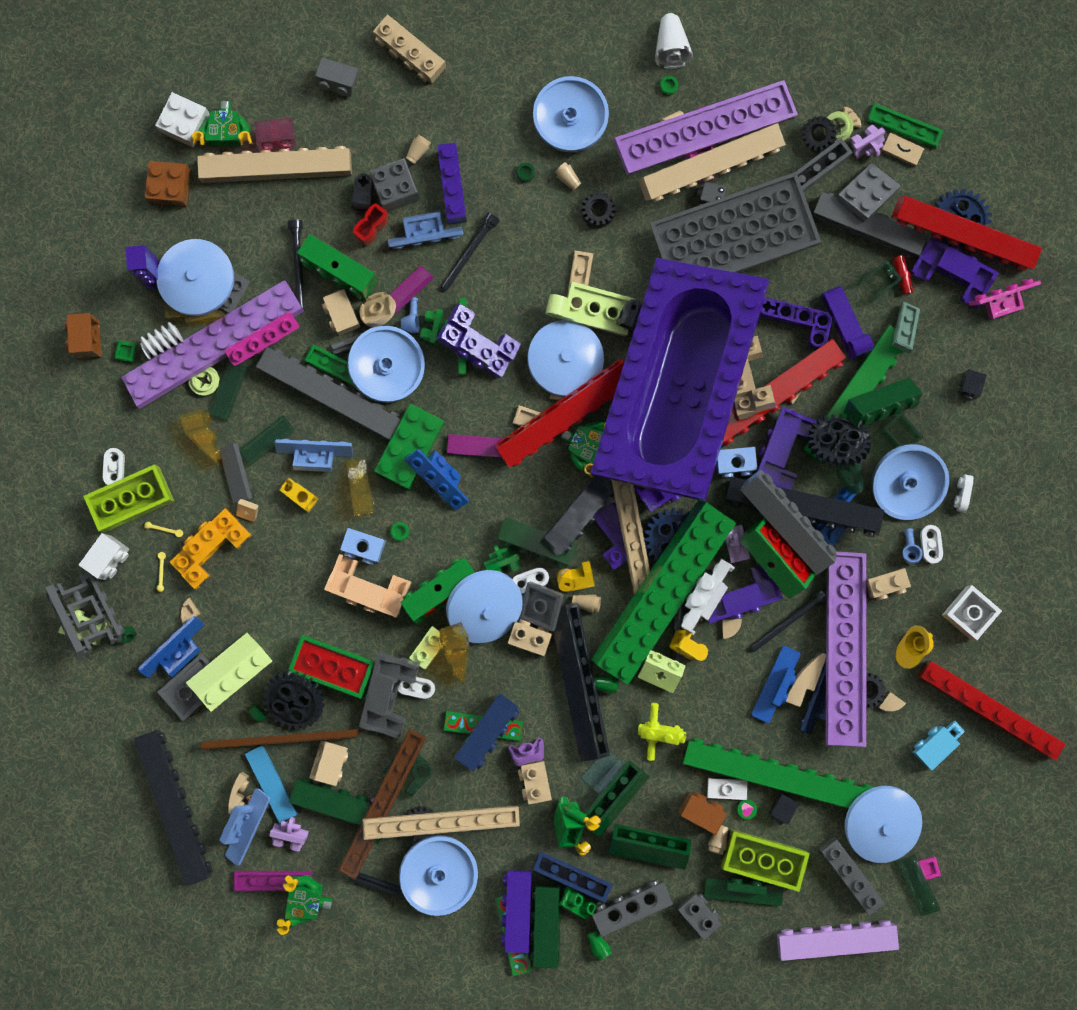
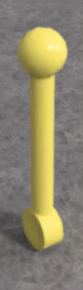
[144,522,183,537]
[156,552,166,592]

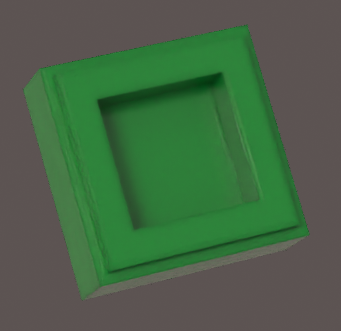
[114,340,138,363]

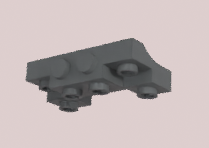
[359,652,420,738]

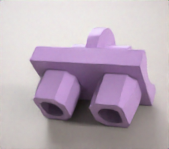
[850,125,885,159]
[726,525,750,563]
[270,817,309,851]

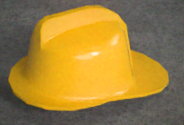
[896,625,933,669]

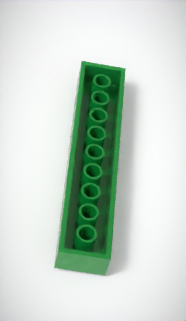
[591,500,736,685]

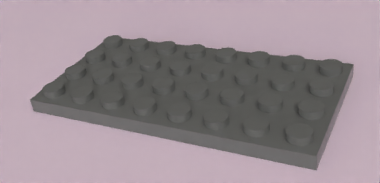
[650,172,821,273]

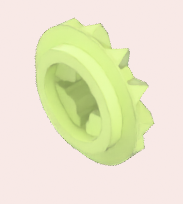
[823,111,854,142]
[189,367,220,396]

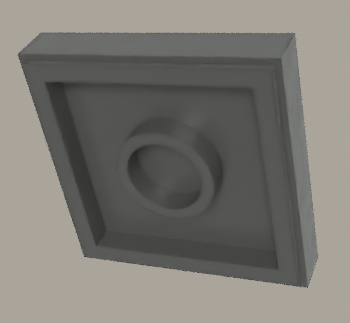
[519,581,564,631]

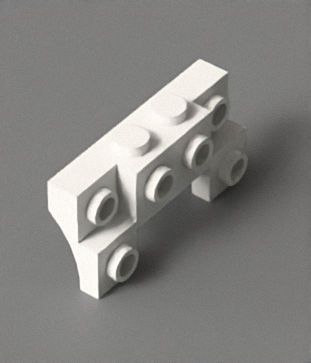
[681,559,734,635]

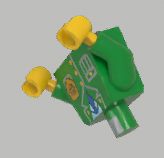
[192,101,252,146]
[561,422,606,478]
[553,797,601,856]
[277,875,333,935]

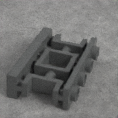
[45,571,124,660]

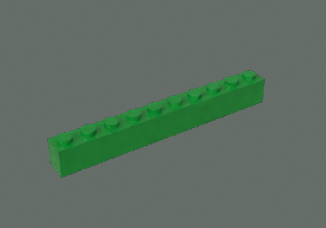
[682,738,874,808]

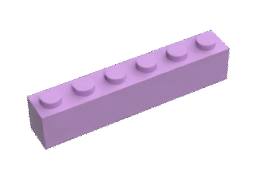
[777,920,899,961]

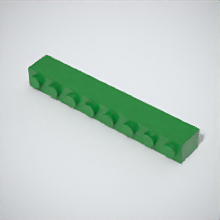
[801,326,904,464]

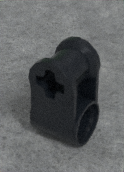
[351,173,373,211]

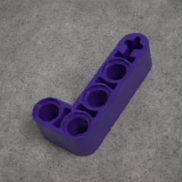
[821,286,874,360]
[760,298,832,350]

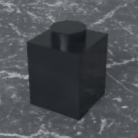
[958,369,987,401]
[769,793,799,825]

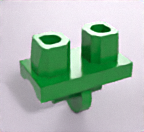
[420,309,447,346]
[484,545,520,572]
[559,887,596,920]

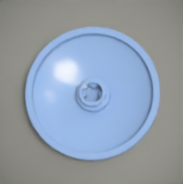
[533,76,609,152]
[157,239,234,316]
[527,320,604,397]
[348,326,425,403]
[871,444,949,520]
[446,570,522,643]
[845,786,922,863]
[399,835,478,916]

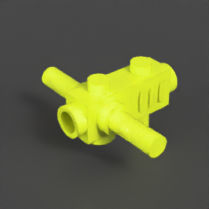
[638,703,686,761]

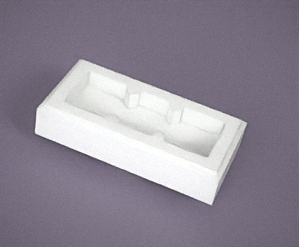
[707,778,747,800]

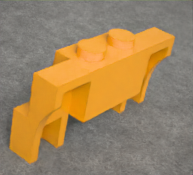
[170,508,252,590]

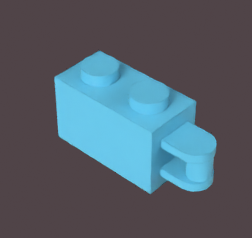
[912,721,964,771]

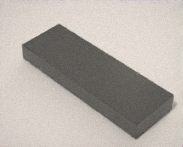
[219,443,252,504]

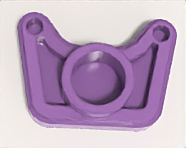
[508,738,544,766]

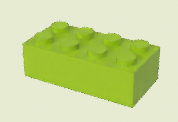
[83,465,175,533]
[721,829,810,892]

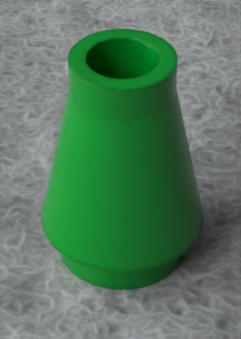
[594,676,619,695]
[587,930,612,961]

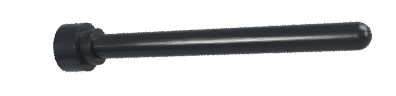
[441,212,500,292]
[287,220,305,310]
[750,588,827,652]

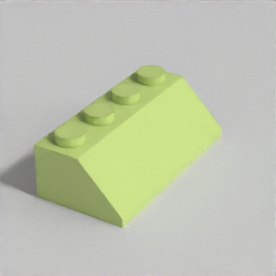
[186,633,272,712]

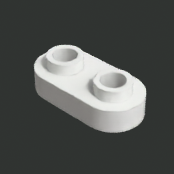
[103,448,125,485]
[954,474,973,513]
[920,525,943,564]
[513,568,549,594]
[398,677,435,699]

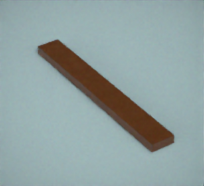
[201,729,359,749]
[338,729,427,880]

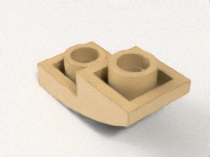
[229,772,249,814]

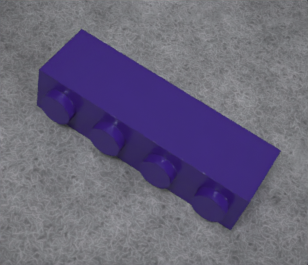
[437,142,467,224]
[125,245,160,289]
[501,870,531,953]

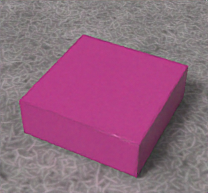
[916,856,941,881]

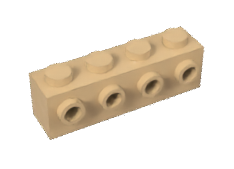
[373,14,446,84]

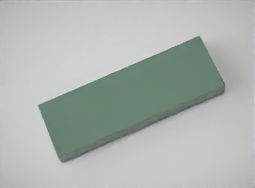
[892,301,920,354]

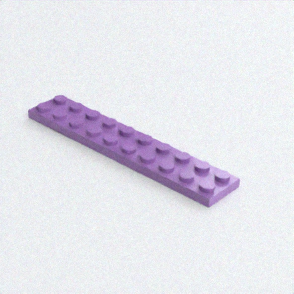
[613,80,798,175]
[121,280,304,409]
[826,551,866,747]

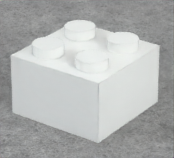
[155,92,210,148]
[79,533,129,580]
[942,585,1002,640]

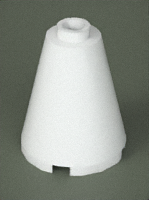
[655,13,693,69]

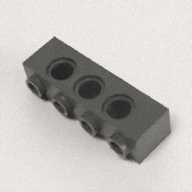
[818,837,885,915]
[592,879,673,937]

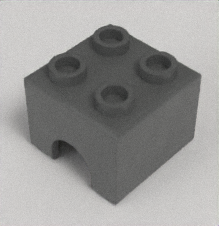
[369,158,420,212]

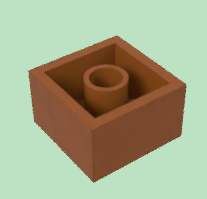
[145,161,191,207]
[64,313,102,359]
[678,791,727,835]

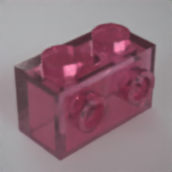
[254,117,297,151]

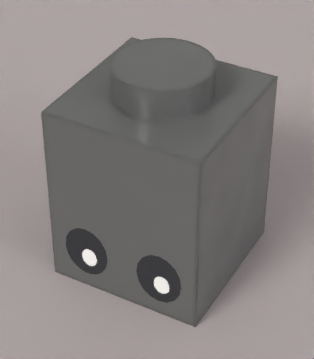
[697,181,727,205]

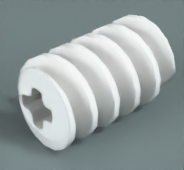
[140,322,184,360]

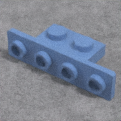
[388,211,463,249]
[275,439,353,472]
[220,789,271,866]

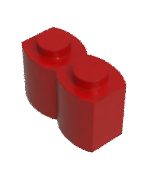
[353,203,389,246]

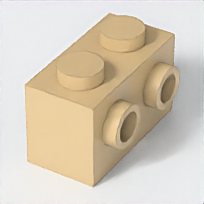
[322,289,360,336]
[866,568,911,601]
[508,619,552,656]
[309,740,348,786]
[518,760,552,804]

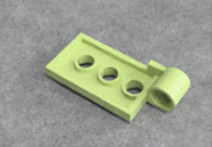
[545,282,635,336]

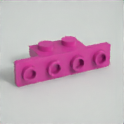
[969,278,1041,319]
[225,311,299,366]

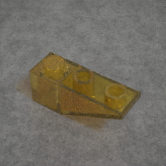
[180,408,222,466]
[438,622,469,685]

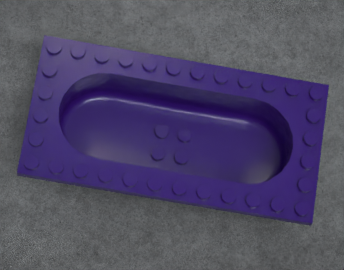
[591,258,770,501]

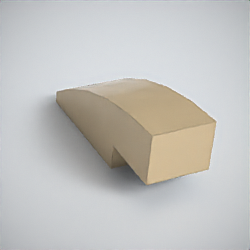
[786,653,826,707]

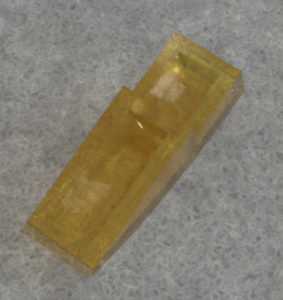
[163,304,226,326]
[347,457,375,516]

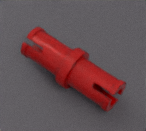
[892,255,914,295]

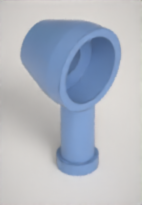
[401,297,419,333]
[902,528,922,565]

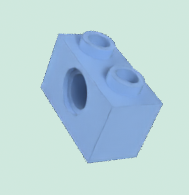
[716,447,757,478]
[340,528,386,565]

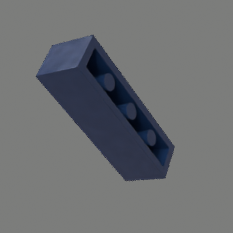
[455,693,519,772]
[531,852,613,903]

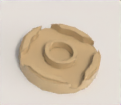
[359,292,396,327]

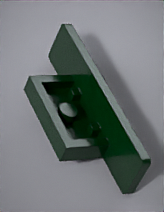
[704,878,784,906]

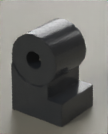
[616,299,642,332]

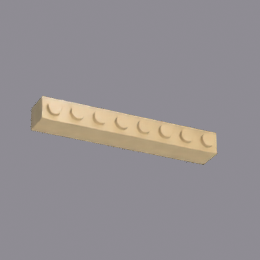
[638,123,785,202]
[198,146,352,183]

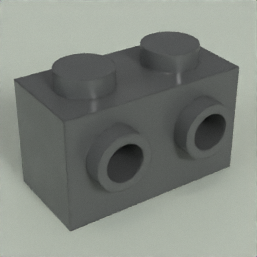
[315,57,358,97]
[677,892,722,940]

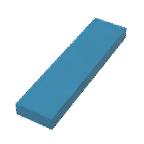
[245,745,298,824]

